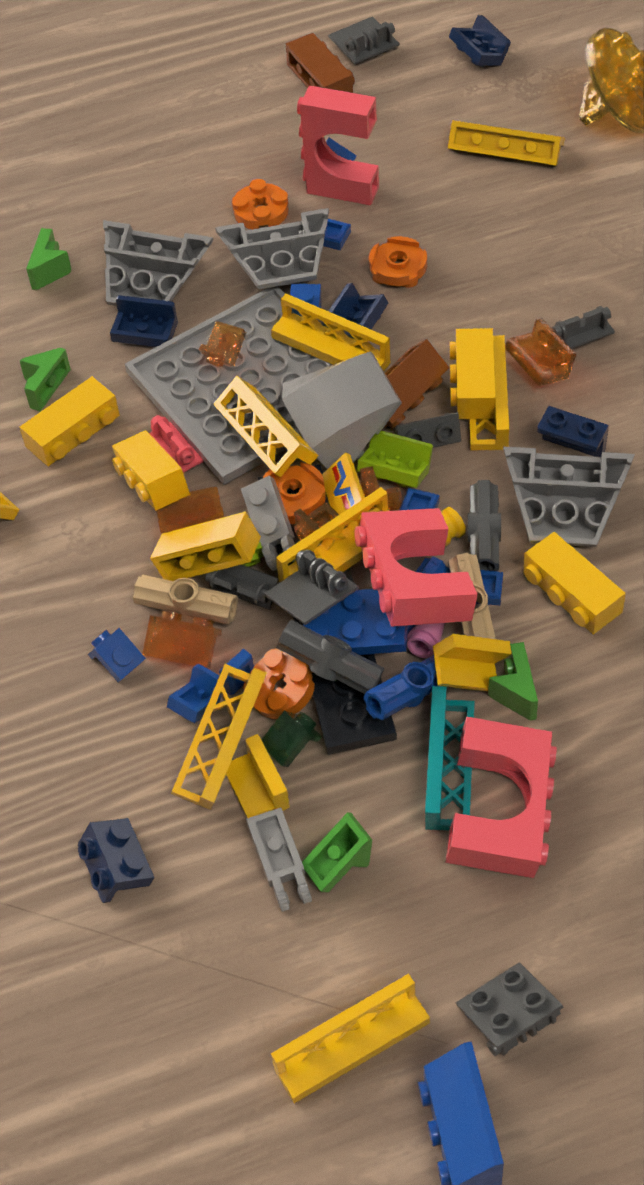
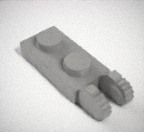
[241,475,296,571]
[246,807,312,912]

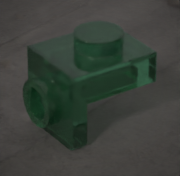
[261,710,322,767]

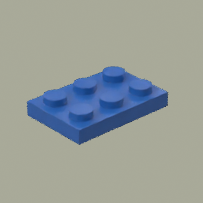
[303,589,408,655]

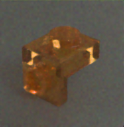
[199,321,247,367]
[360,466,402,512]
[294,503,347,547]

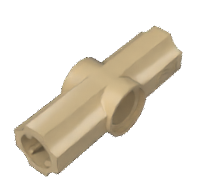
[448,553,496,639]
[133,575,238,625]

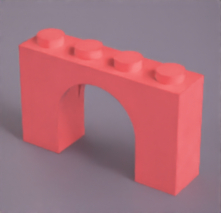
[297,85,379,205]
[355,508,478,627]
[445,717,557,878]

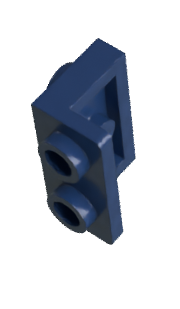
[449,15,511,67]
[322,283,389,339]
[110,295,178,347]
[537,406,609,457]
[78,818,155,903]

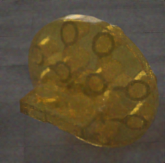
[579,28,644,133]

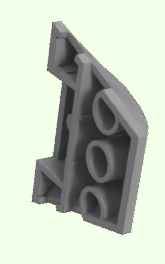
[215,208,329,289]
[103,220,213,306]
[282,352,402,469]
[503,446,635,547]

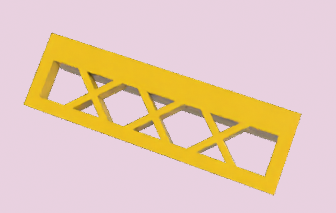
[448,120,565,165]
[271,293,391,371]
[469,335,510,451]
[213,376,319,477]
[276,487,389,582]
[171,664,267,810]
[271,974,430,1104]

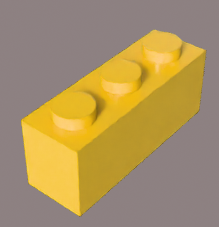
[450,328,496,419]
[19,376,120,467]
[112,430,190,511]
[150,511,261,581]
[523,532,626,635]

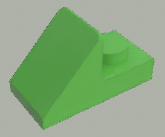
[26,228,72,290]
[20,348,71,412]
[488,642,538,720]
[302,812,373,892]

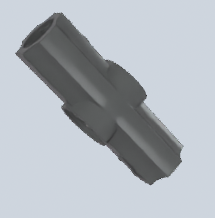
[468,480,501,571]
[276,620,385,694]

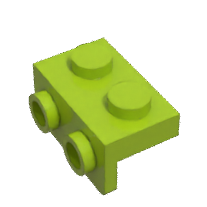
[357,430,433,488]

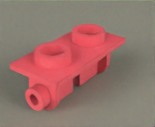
[149,415,204,473]

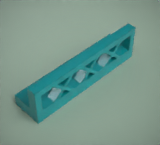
[425,686,475,831]

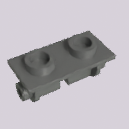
[546,306,615,353]
[394,412,461,448]
[205,565,278,610]

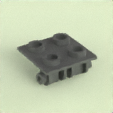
[328,16,400,64]
[264,550,359,625]
[456,962,564,1056]

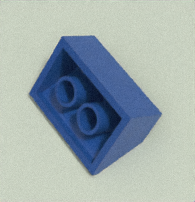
[418,1041,504,1185]

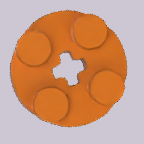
[232,179,289,230]
[369,236,427,288]
[263,462,326,524]
[243,648,315,719]

